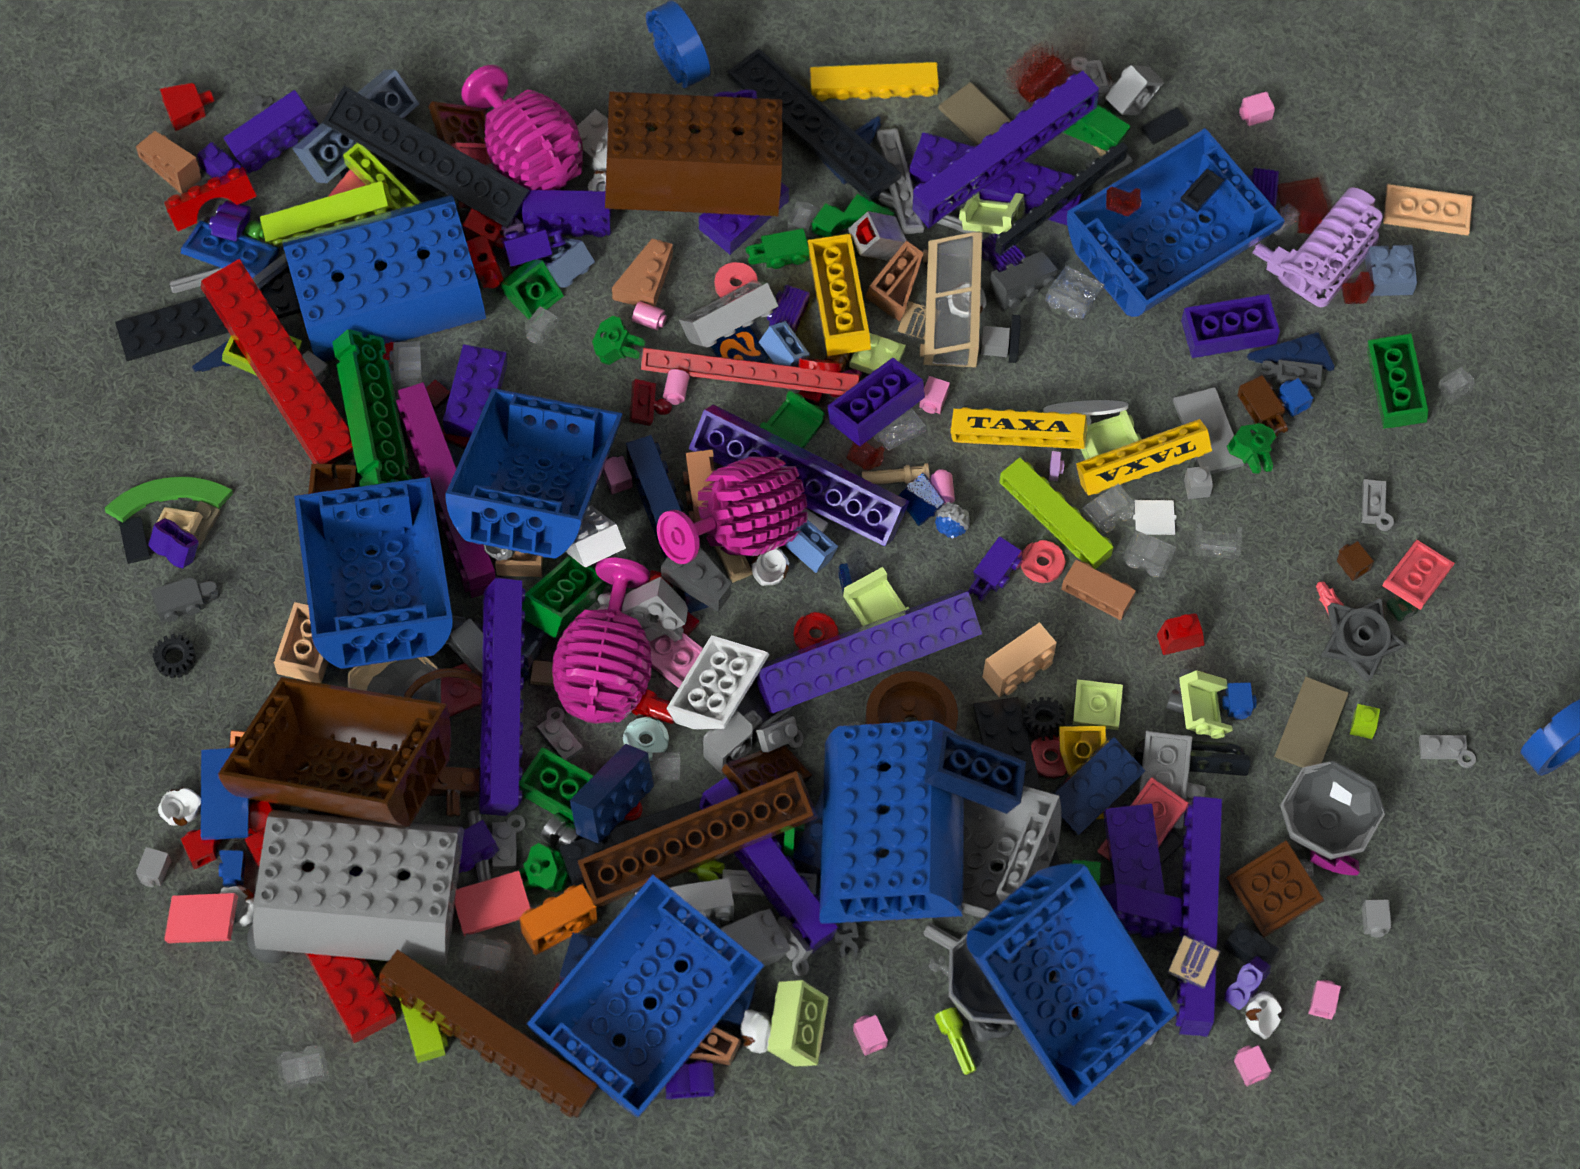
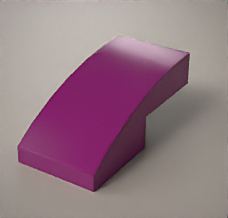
[1310,850,1360,876]

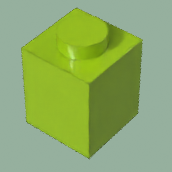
[1350,704,1380,739]

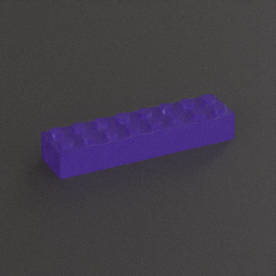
[909,132,1084,226]
[699,777,838,955]

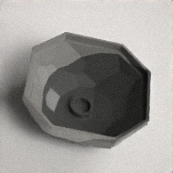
[1280,761,1385,859]
[949,934,1031,1025]

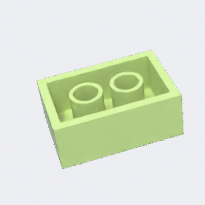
[768,980,829,1066]

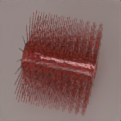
[1003,40,1079,109]

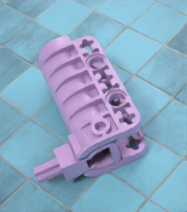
[1253,188,1382,307]

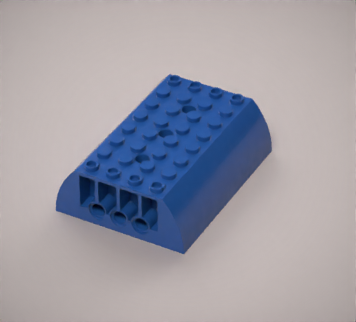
[1067,128,1285,317]
[282,195,486,362]
[446,388,623,559]
[294,477,453,669]
[820,720,964,924]
[967,864,1177,1106]
[527,875,764,1118]

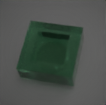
[1386,596,1419,622]

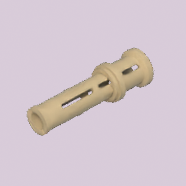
[862,463,930,485]

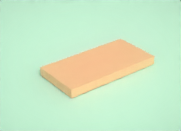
[1383,184,1472,235]

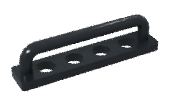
[1133,739,1250,776]

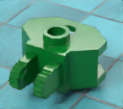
[592,316,646,365]
[1226,423,1276,474]
[518,843,568,893]

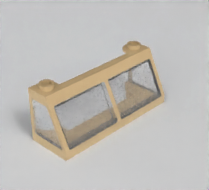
[920,232,982,367]

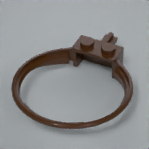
[403,668,482,817]

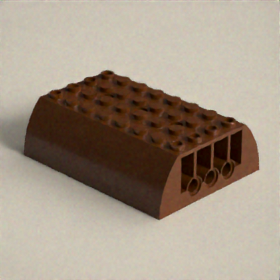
[605,91,782,216]
[218,677,451,827]

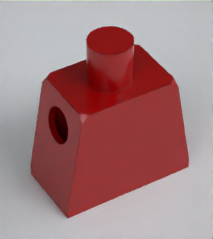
[160,83,214,132]
[462,208,505,251]
[466,234,504,289]
[1157,613,1204,655]

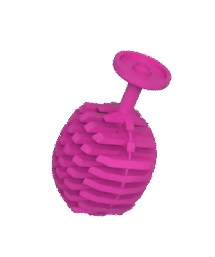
[461,65,583,190]
[657,457,808,564]
[552,558,652,724]

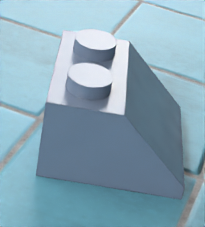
[537,237,595,288]

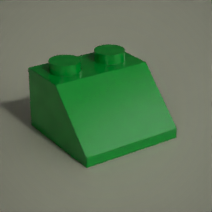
[499,259,564,321]

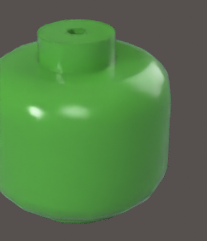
[244,221,265,241]

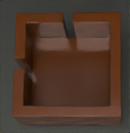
[308,464,359,494]

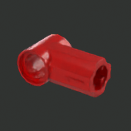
[631,689,674,724]

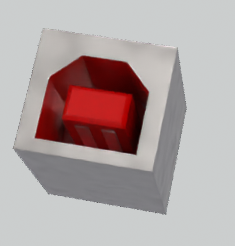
[848,211,907,260]

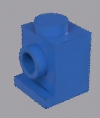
[219,850,246,888]

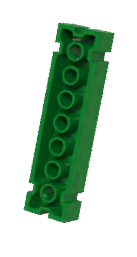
[332,329,412,487]

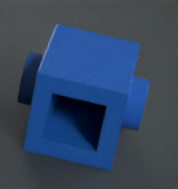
[1278,378,1313,417]
[1222,683,1256,720]

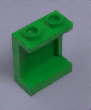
[759,391,825,448]

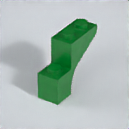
[812,194,894,238]

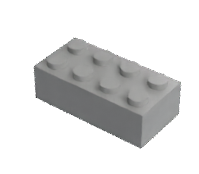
[679,280,778,347]

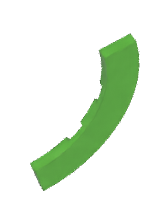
[105,477,233,523]

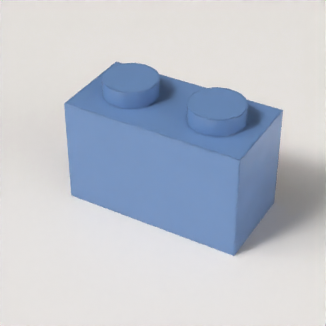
[759,321,810,367]
[785,520,838,573]

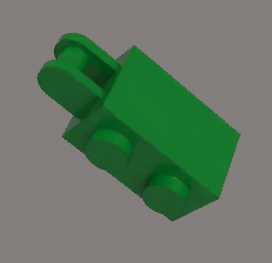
[745,229,809,269]

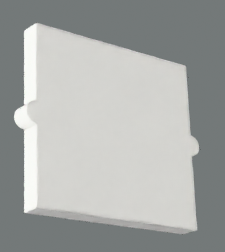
[1133,500,1177,535]

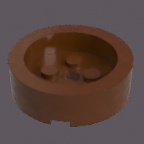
[865,671,958,733]

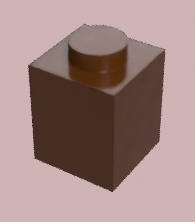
[1337,541,1374,581]

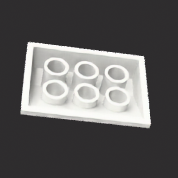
[667,635,769,729]

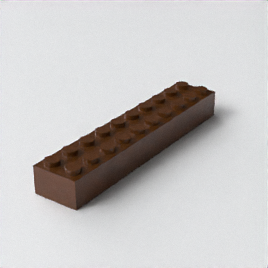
[578,771,818,907]
[379,949,597,1118]

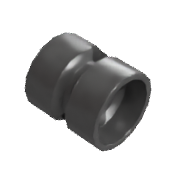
[541,813,584,849]

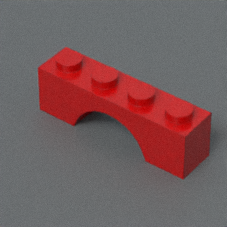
[164,167,257,232]
[180,800,272,870]

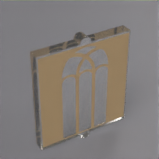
[896,301,942,342]
[1168,935,1220,989]

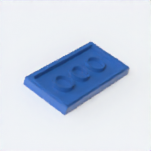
[181,221,279,278]
[201,748,249,840]

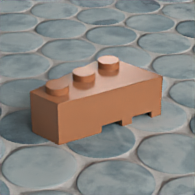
[136,131,201,194]
[612,239,673,307]
[865,241,924,321]
[683,450,715,523]
[687,1027,741,1066]

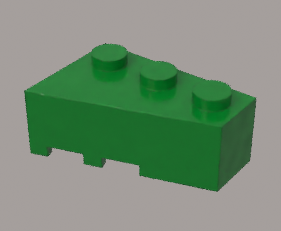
[1062,105,1130,151]

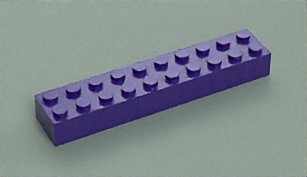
[913,71,1099,229]
[689,404,909,546]
[479,578,525,816]
[755,589,982,713]
[1175,796,1222,1037]

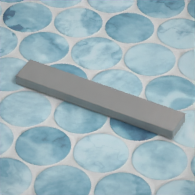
[876,129,924,235]

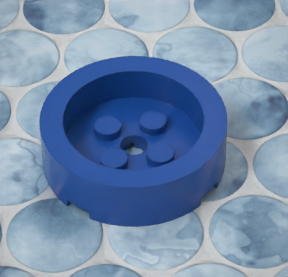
[646,0,710,88]
[1520,699,1580,776]

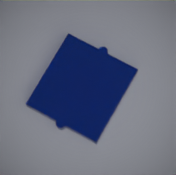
[898,472,946,526]

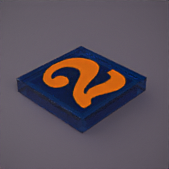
[710,326,768,362]

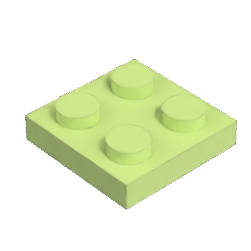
[849,333,906,374]
[1072,679,1123,730]

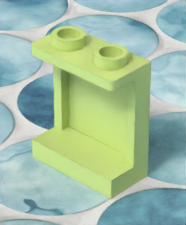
[959,193,1025,234]
[1081,410,1142,460]
[843,567,910,626]
[1179,670,1233,739]

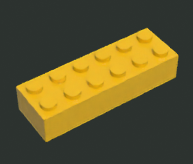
[808,234,871,356]

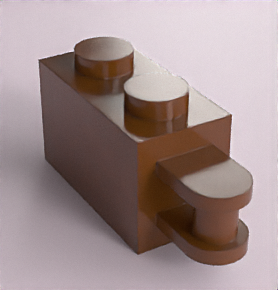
[1237,375,1288,437]

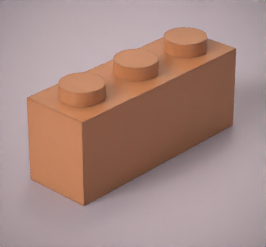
[1061,560,1136,620]

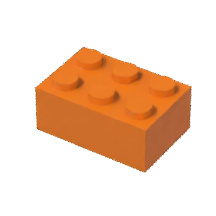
[519,884,597,956]

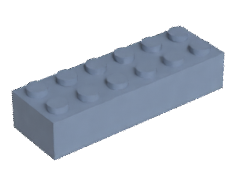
[292,70,419,183]

